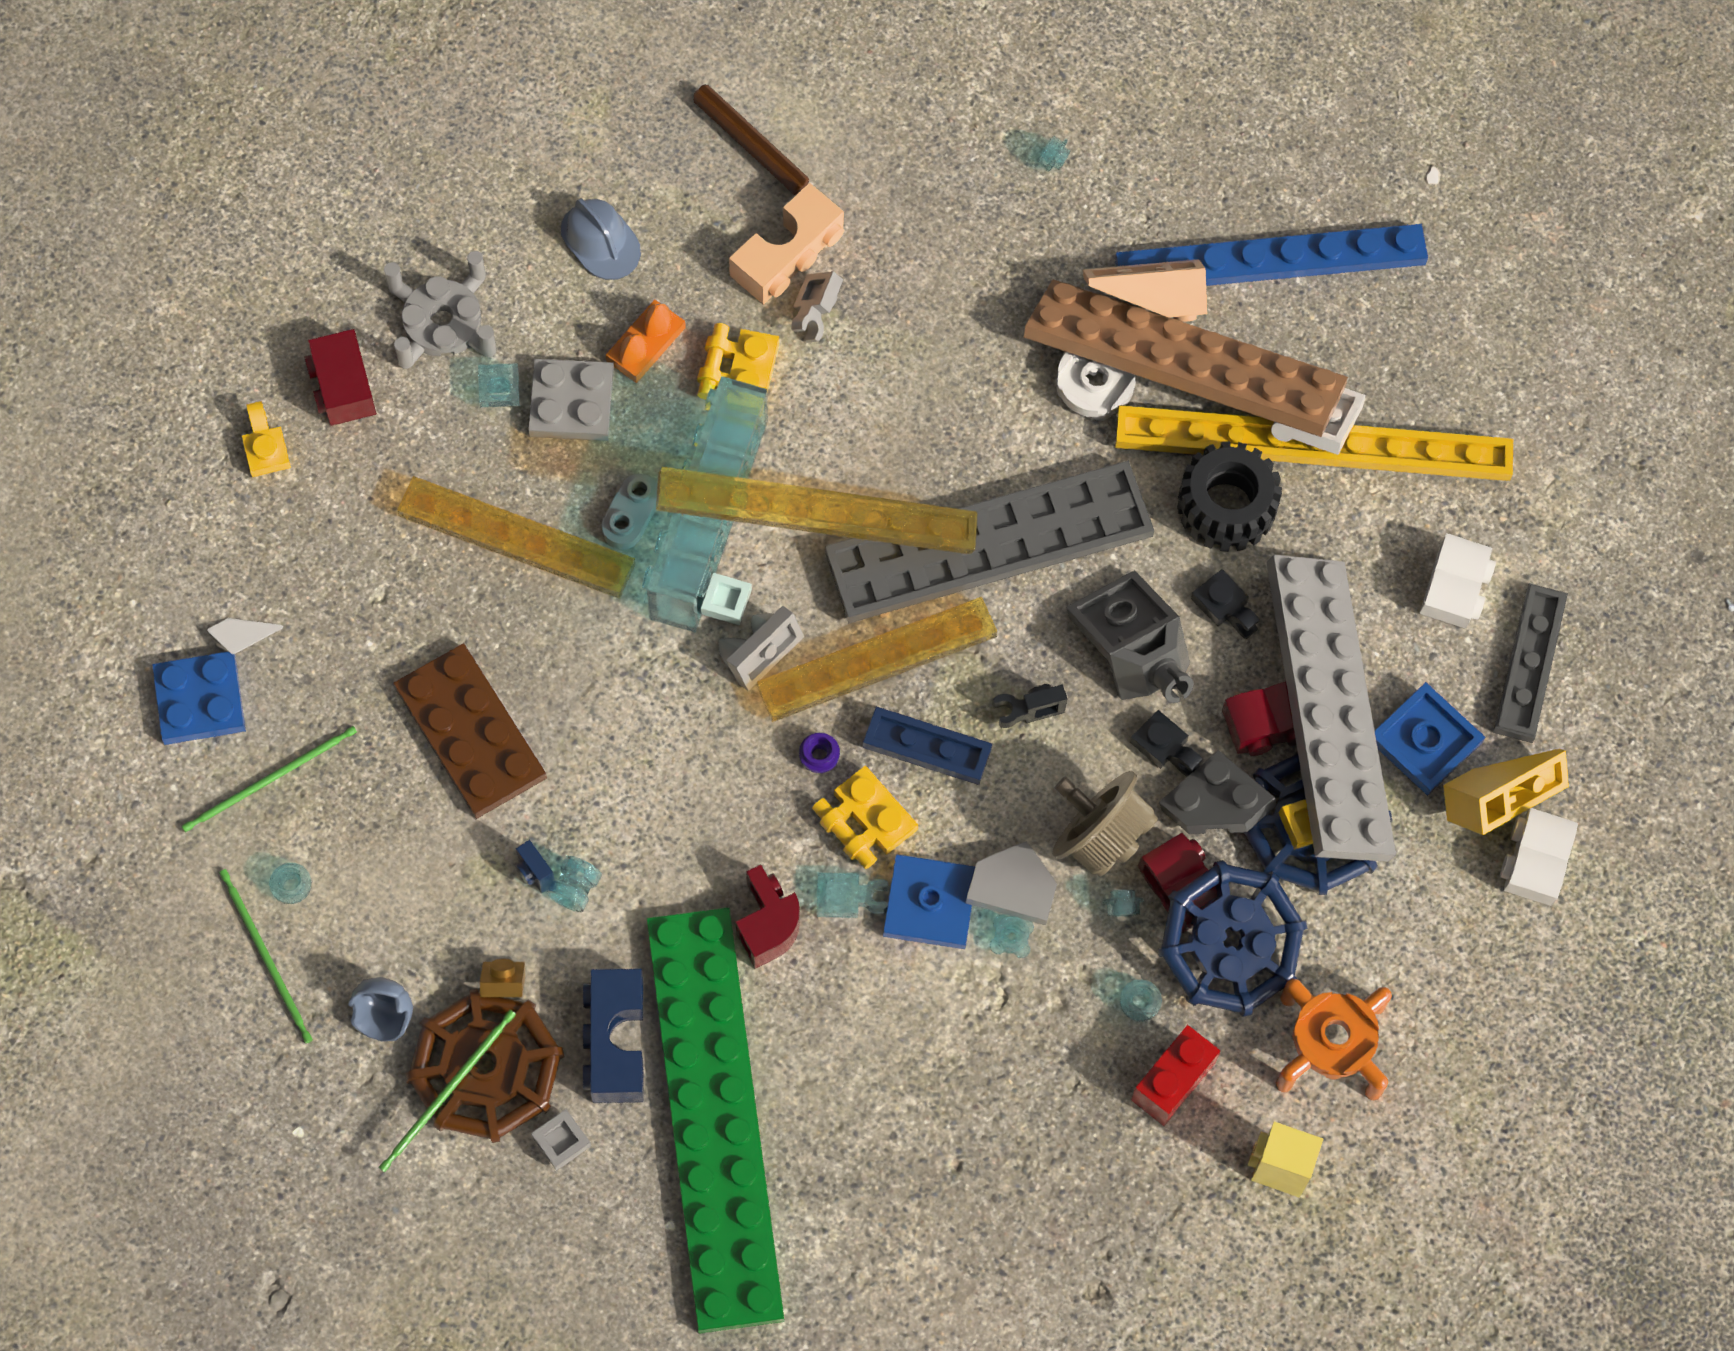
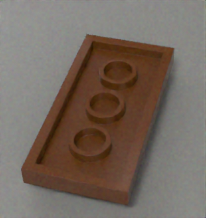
[393,643,547,819]

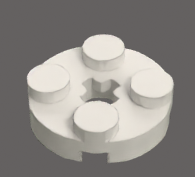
[1057,352,1136,421]

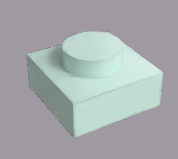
[701,573,752,625]

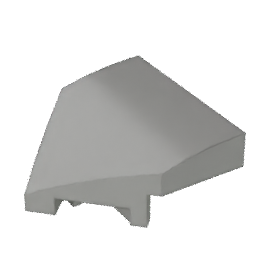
[966,841,1057,925]

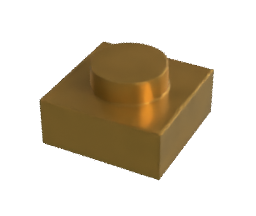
[480,959,525,997]

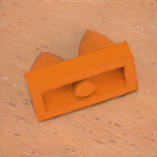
[605,299,686,383]

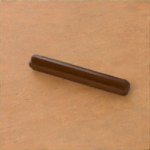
[693,84,809,195]

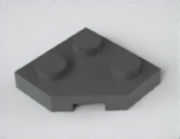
[1159,750,1277,834]

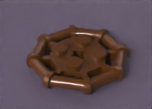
[405,988,564,1143]

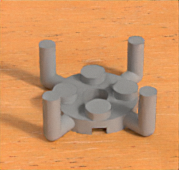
[384,251,497,369]

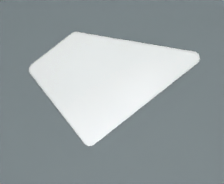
[207,618,283,654]

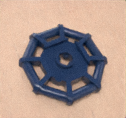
[1244,754,1392,895]
[1157,860,1308,1017]

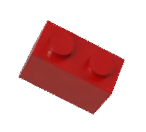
[1131,1024,1221,1126]

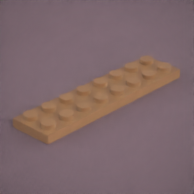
[1024,279,1348,437]

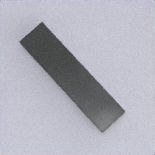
[1493,583,1568,743]

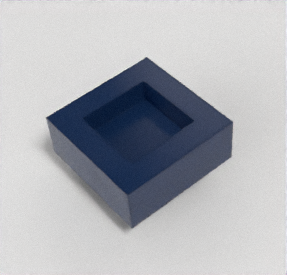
[515,839,555,893]

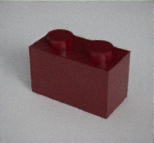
[304,329,377,426]

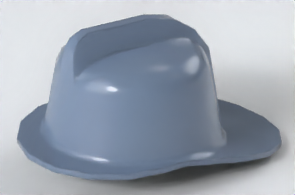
[561,198,641,280]

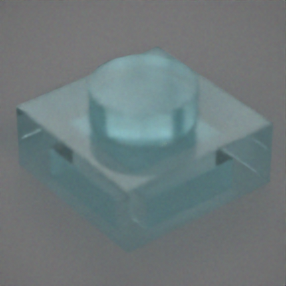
[478,363,520,408]

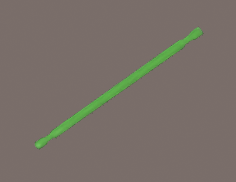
[181,726,357,833]
[219,869,313,1044]
[378,1010,516,1173]

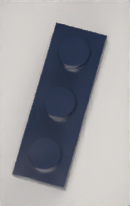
[863,706,993,785]

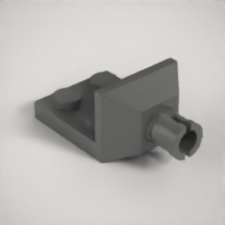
[1066,570,1194,703]

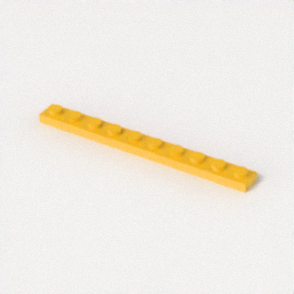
[1115,405,1514,481]

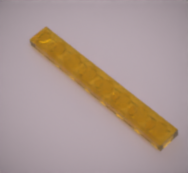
[656,467,977,554]

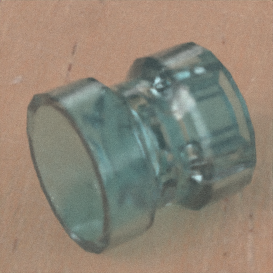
[547,855,602,913]

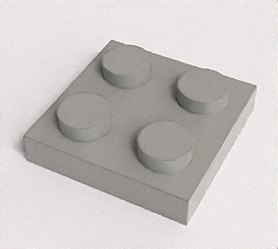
[529,359,614,441]

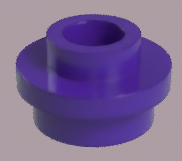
[799,733,840,773]

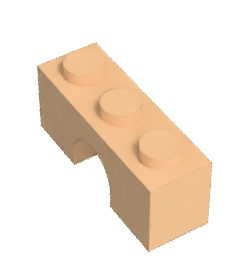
[729,183,844,305]

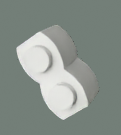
[1420,533,1496,629]
[1500,808,1578,906]

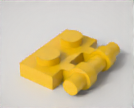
[697,323,779,413]
[812,765,918,869]

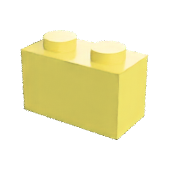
[1248,1122,1323,1198]

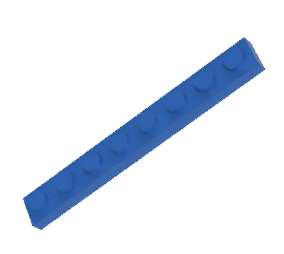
[1115,224,1428,286]

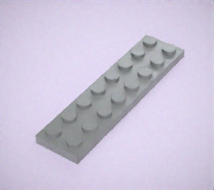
[1266,555,1396,862]

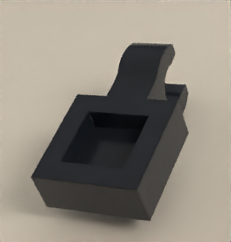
[1191,569,1260,639]
[992,684,1068,728]
[1130,710,1202,777]

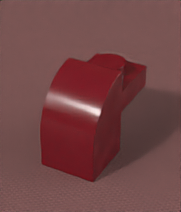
[735,864,800,969]

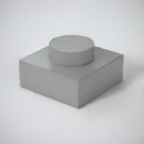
[531,1109,591,1171]

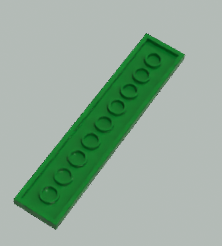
[647,907,784,1334]

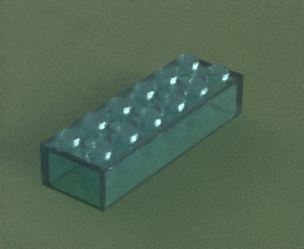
[642,376,768,633]

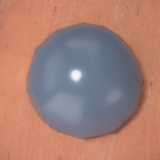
[348,977,413,1042]

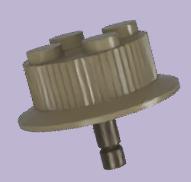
[1052,771,1158,877]

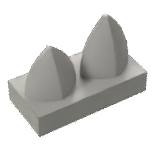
[718,606,805,691]

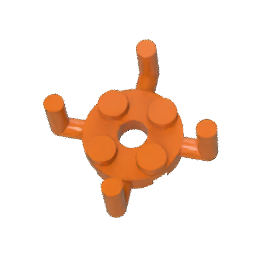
[1276,979,1392,1101]

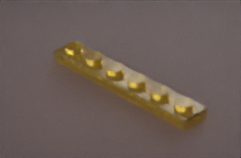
[397,476,635,599]
[757,596,998,722]

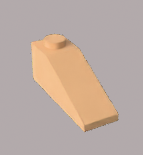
[1083,259,1207,322]

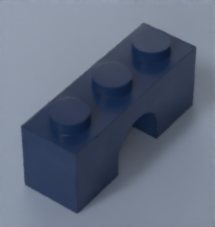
[583,969,644,1103]

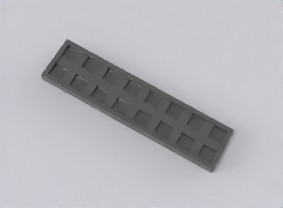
[825,460,1154,624]

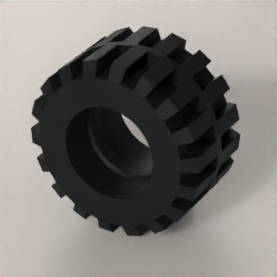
[1177,441,1282,552]

